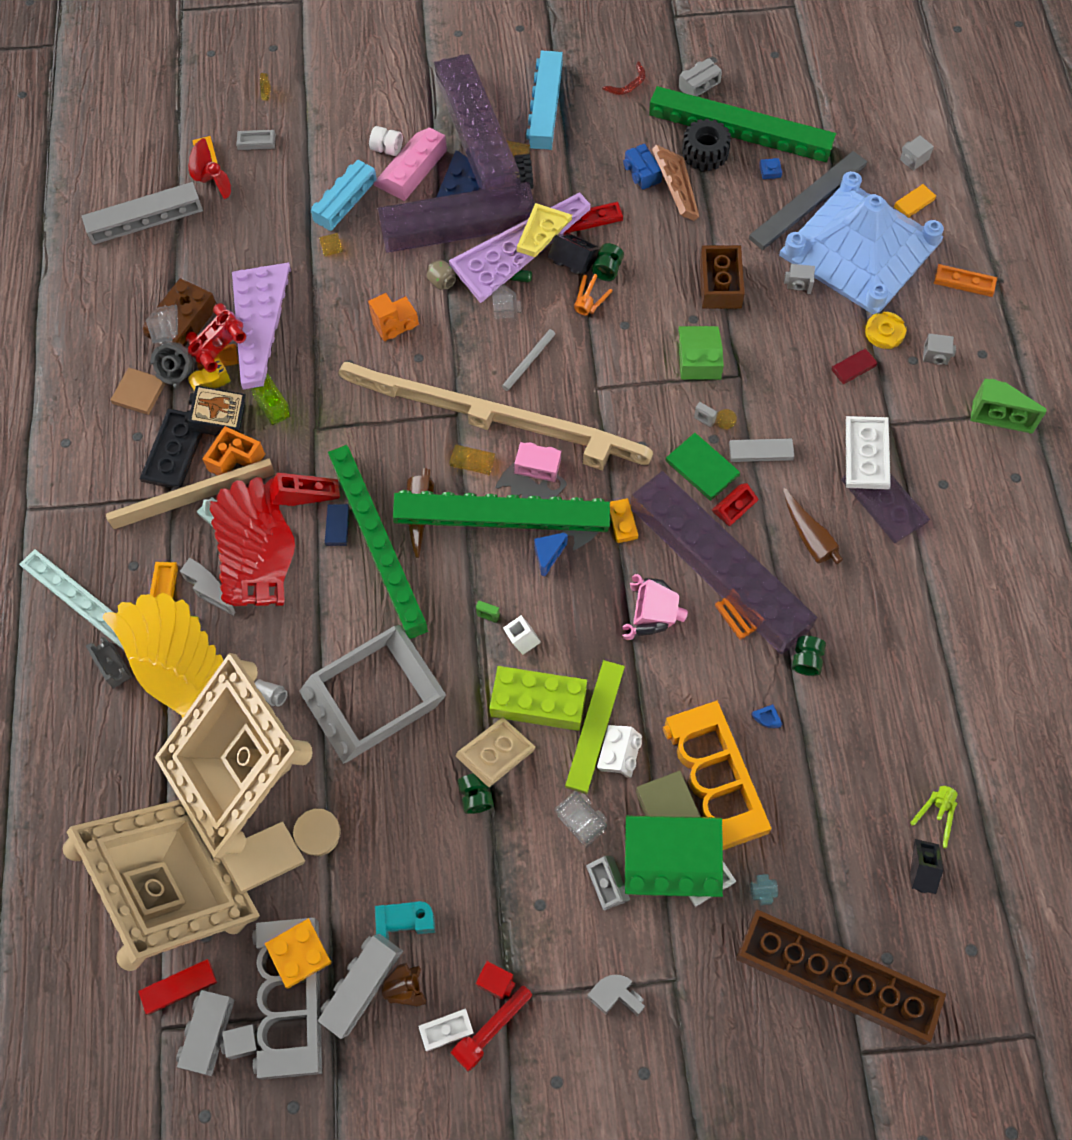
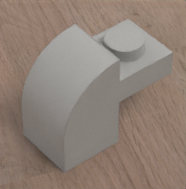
[587,975,645,1017]

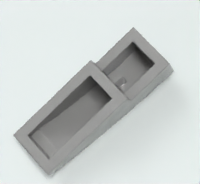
[180,558,236,616]

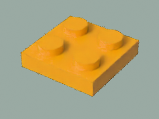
[264,918,332,989]

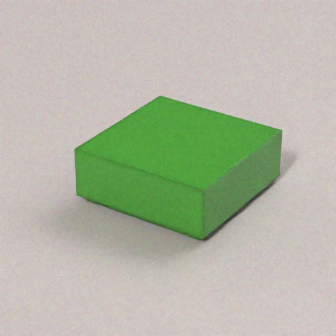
[476,600,500,623]

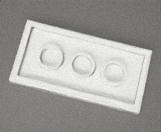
[846,416,890,489]

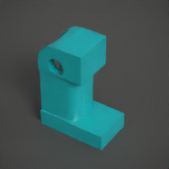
[375,901,436,940]

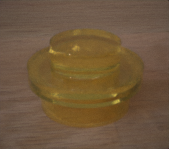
[716,409,737,429]

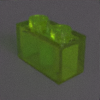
[251,374,290,426]

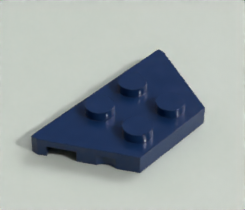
[433,150,486,211]

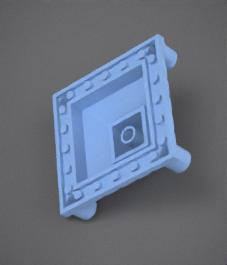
[779,171,944,314]

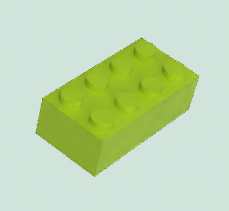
[489,666,587,731]

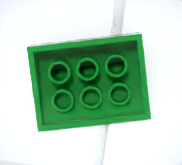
[625,815,723,897]

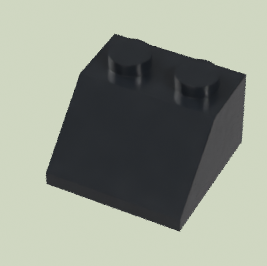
[548,233,600,274]

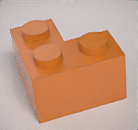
[368,293,419,341]
[202,426,265,475]

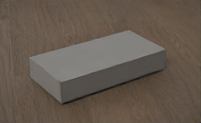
[236,130,276,150]

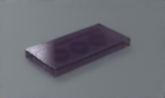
[842,473,930,543]

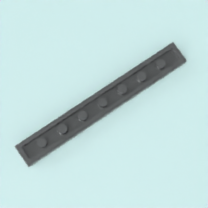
[749,151,867,250]

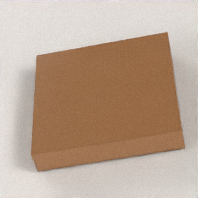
[110,367,166,415]

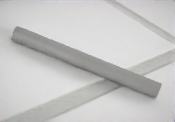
[502,329,555,391]

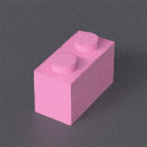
[514,442,561,482]

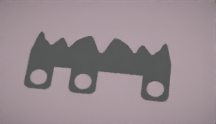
[495,462,611,550]

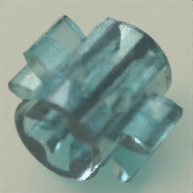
[750,874,778,906]

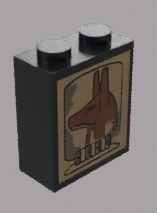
[185,385,246,436]

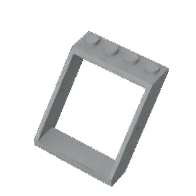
[299,625,446,764]

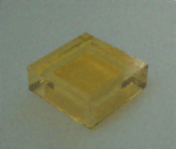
[319,233,343,256]

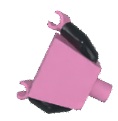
[622,574,688,640]

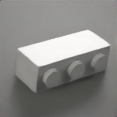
[176,990,235,1076]

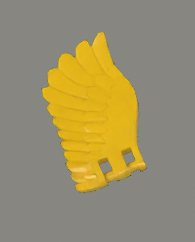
[102,593,224,718]

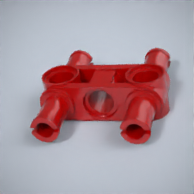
[185,303,246,372]

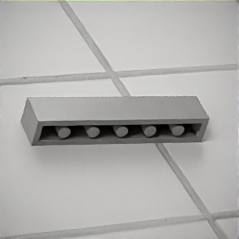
[82,182,203,245]

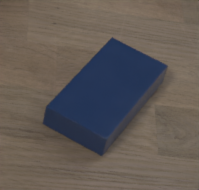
[325,504,350,546]

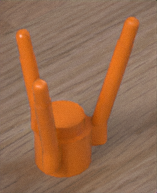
[574,274,613,316]

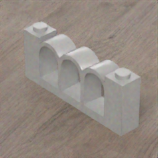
[252,917,322,1080]

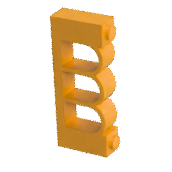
[663,700,772,850]

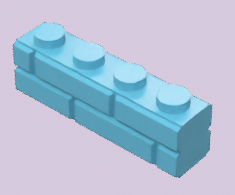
[311,160,377,231]

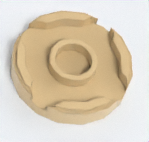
[293,809,341,856]

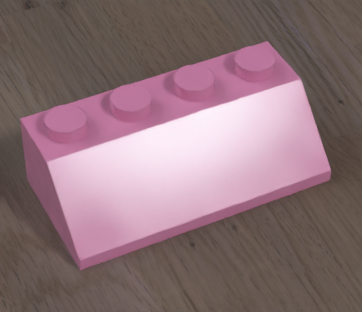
[374,128,447,201]

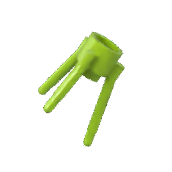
[911,786,958,848]

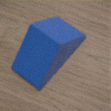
[534,533,568,577]

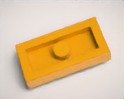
[610,498,638,543]

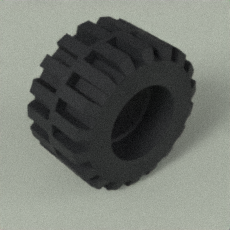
[682,119,731,171]

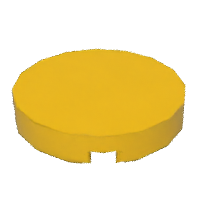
[865,312,907,349]

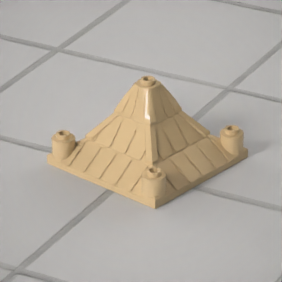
[155,653,312,858]
[63,800,260,971]

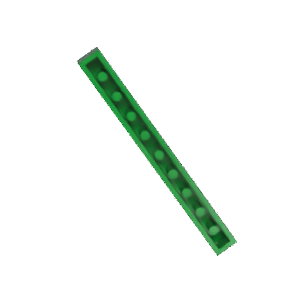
[649,86,836,163]
[328,445,428,639]
[393,490,610,532]

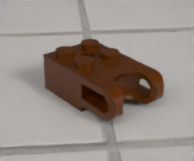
[143,278,217,346]

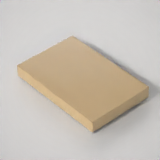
[456,717,535,787]
[220,822,305,894]

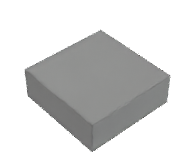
[694,402,717,427]

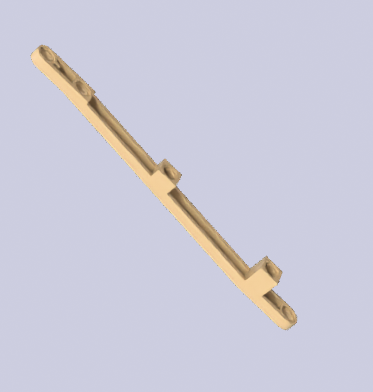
[339,362,653,471]

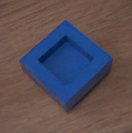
[760,158,782,179]

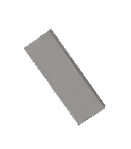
[729,439,794,462]

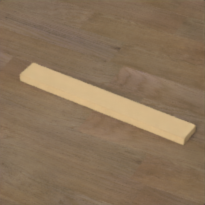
[106,458,275,529]

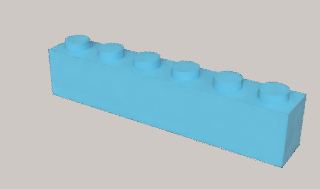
[526,51,563,150]

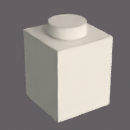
[503,615,541,655]

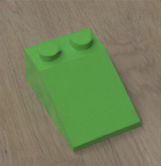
[678,326,724,380]
[970,378,1046,434]

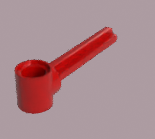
[451,985,532,1072]

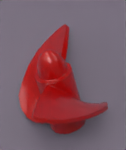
[188,138,231,199]

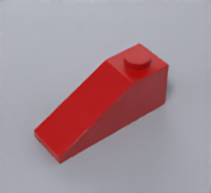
[270,473,340,506]

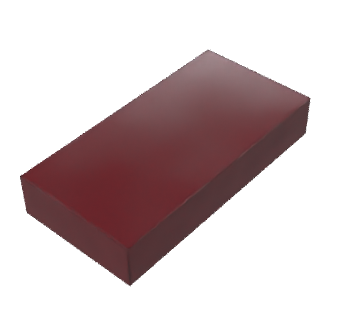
[831,348,877,385]

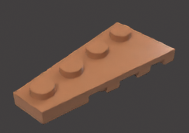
[652,145,699,221]

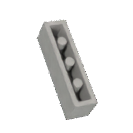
[318,934,403,1039]

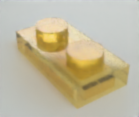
[449,444,495,475]

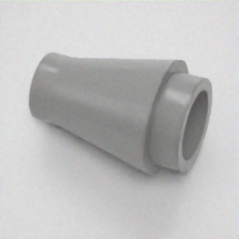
[255,679,287,707]

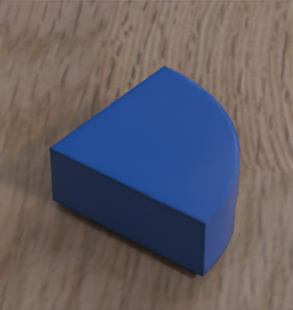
[751,704,783,728]

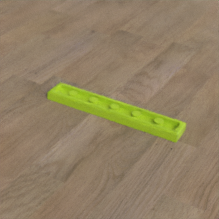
[565,660,625,794]

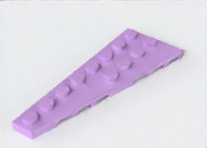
[449,192,590,303]
[232,262,291,389]

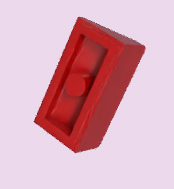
[712,483,759,526]

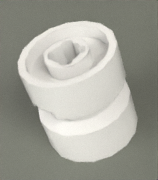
[369,126,403,156]

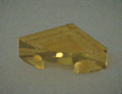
[260,73,271,100]

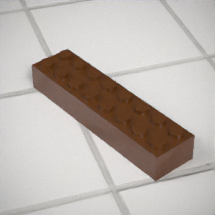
[736,909,946,1045]

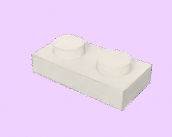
[418,1009,474,1052]

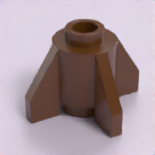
[382,963,426,1007]

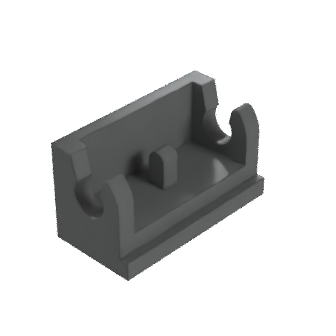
[86,637,133,689]

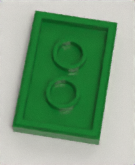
[665,433,740,501]

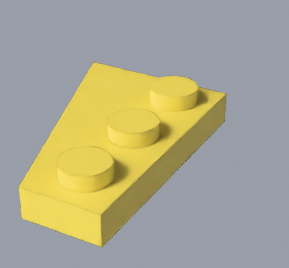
[516,203,572,257]

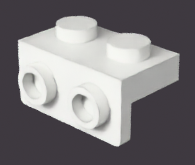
[597,725,642,778]

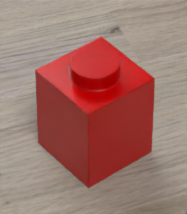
[475,961,516,1000]

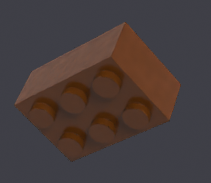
[699,245,745,309]

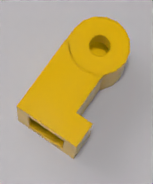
[188,357,231,391]

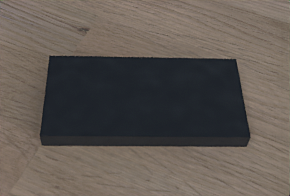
[139,408,203,489]

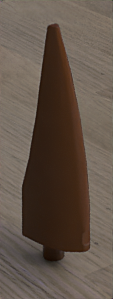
[407,468,434,558]
[783,488,843,564]

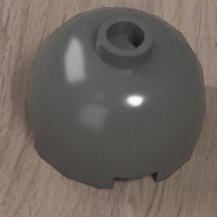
[150,342,194,384]

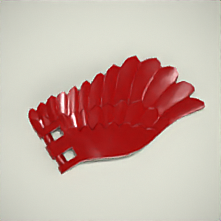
[210,477,295,606]

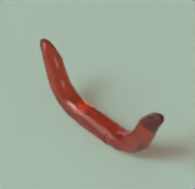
[602,61,646,95]

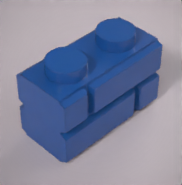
[623,144,662,190]

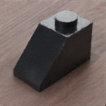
[910,839,944,894]

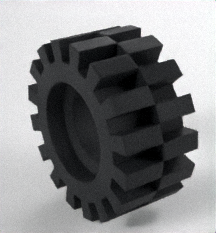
[514,154,534,191]

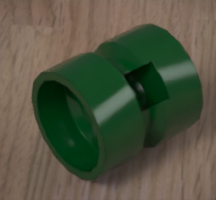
[592,243,624,281]
[792,635,826,676]
[458,773,494,814]

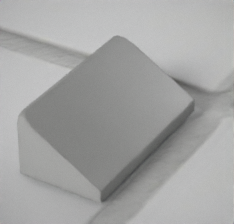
[586,856,630,910]

